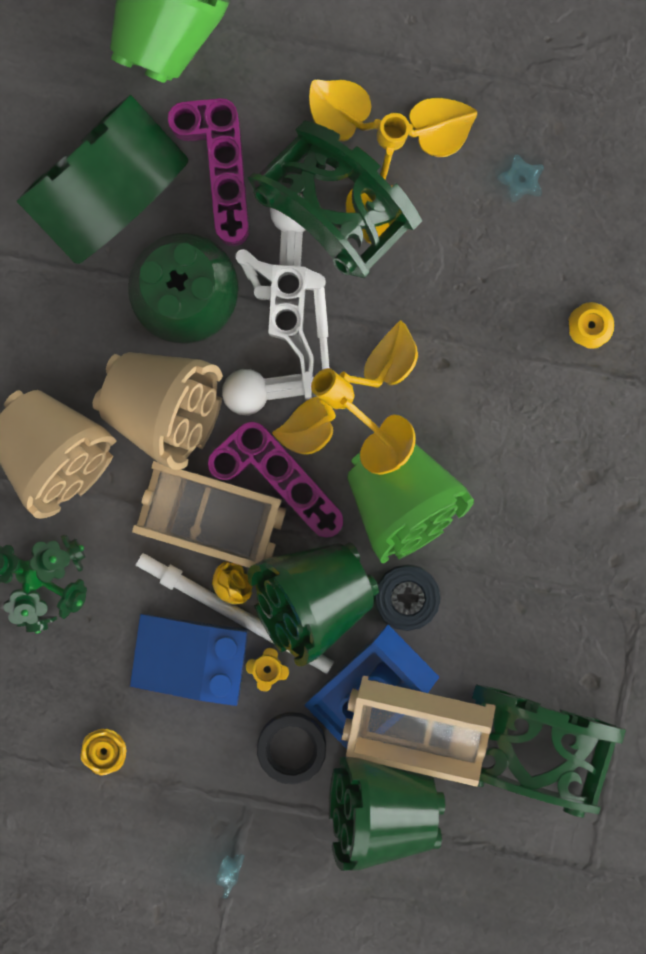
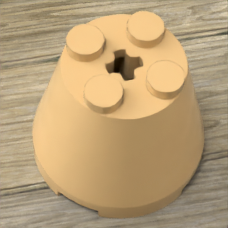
[93,352,223,470]
[0,390,117,519]

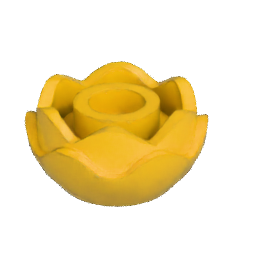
[569,302,614,349]
[212,561,253,605]
[80,729,127,775]

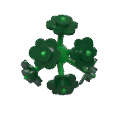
[0,534,87,634]

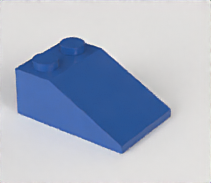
[130,614,249,706]
[304,625,439,749]

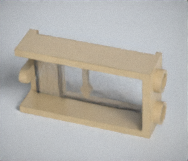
[132,461,286,568]
[342,676,495,787]

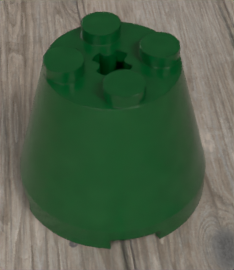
[128,233,239,344]
[248,542,379,667]
[329,757,445,871]

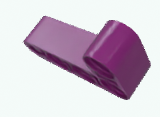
[168,98,250,247]
[208,422,343,538]

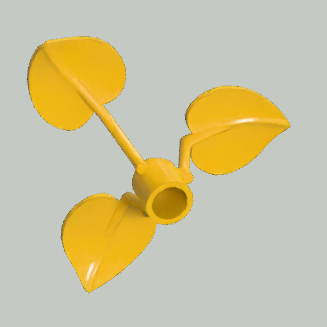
[309,80,478,244]
[272,320,418,475]

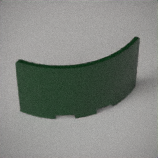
[16,95,188,264]

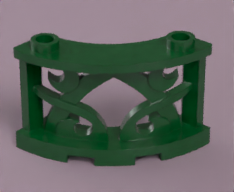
[248,120,423,278]
[472,684,626,818]

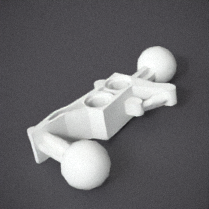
[222,195,330,415]

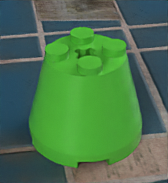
[110,0,230,83]
[347,443,474,564]

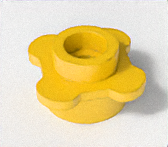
[246,648,289,691]

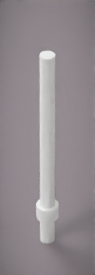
[136,553,334,674]

